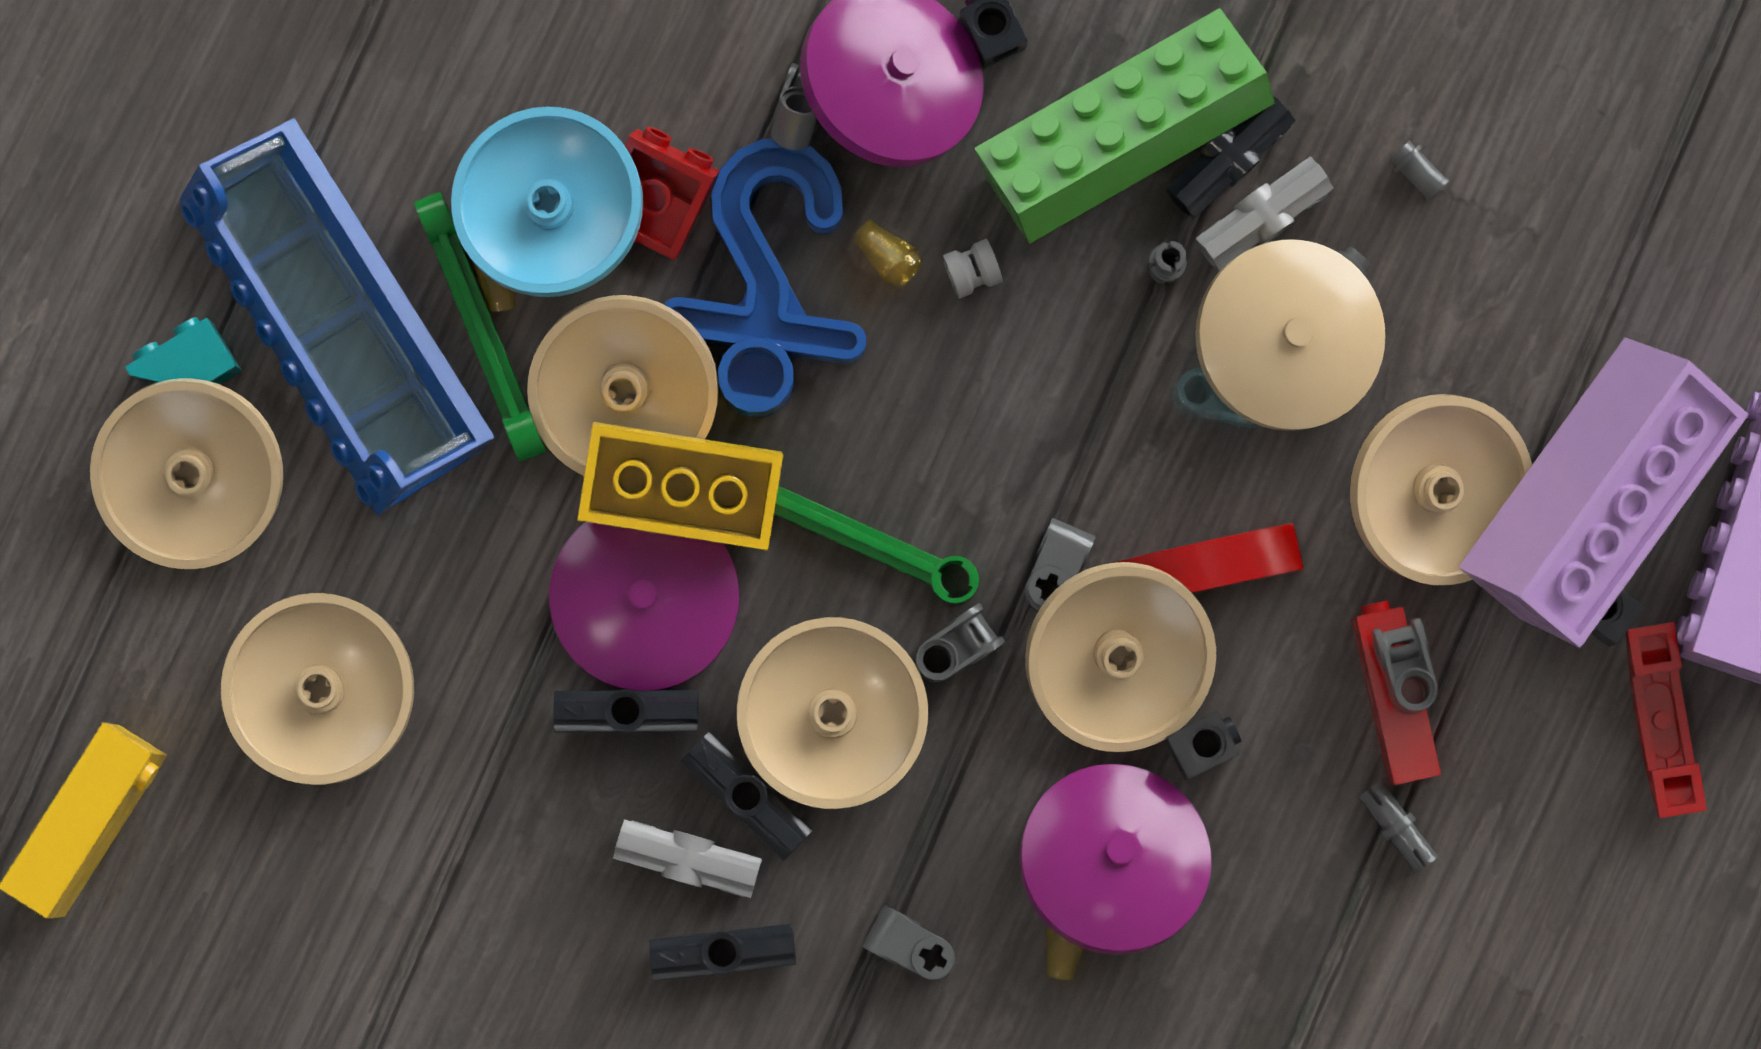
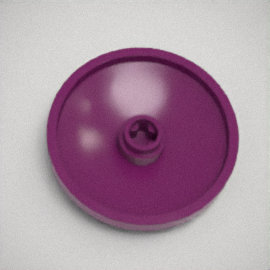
[800,0,983,167]
[549,522,739,690]
[1019,764,1211,955]

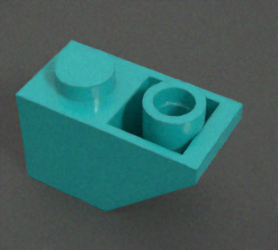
[125,317,242,385]

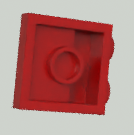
[624,127,720,261]

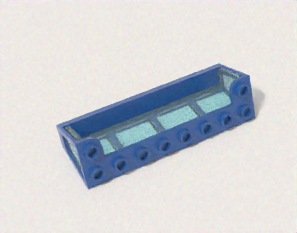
[179,118,495,516]

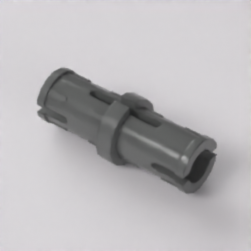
[1149,241,1187,284]
[1358,779,1439,874]

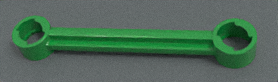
[414,191,547,463]
[774,485,979,605]

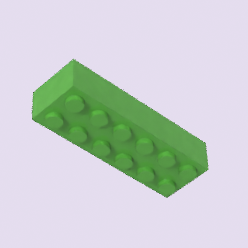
[974,8,1275,244]

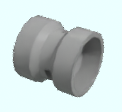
[942,239,1003,299]

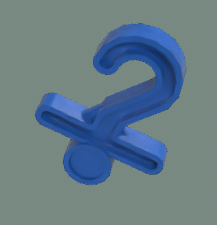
[664,139,866,418]

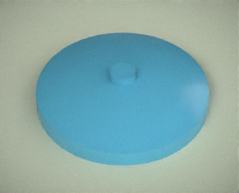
[451,107,643,297]

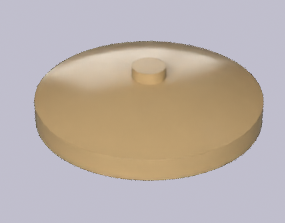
[1195,240,1385,431]
[527,295,719,476]
[90,378,283,569]
[1350,394,1532,586]
[1025,562,1216,752]
[221,593,414,785]
[737,617,928,809]

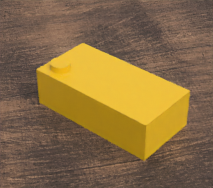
[577,422,783,550]
[0,722,168,918]

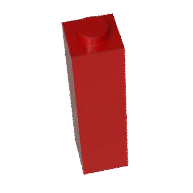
[1351,601,1441,786]

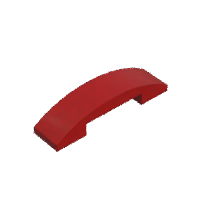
[1113,523,1304,593]
[1626,622,1707,818]

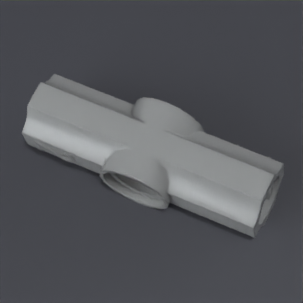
[1195,156,1334,273]
[613,819,762,898]

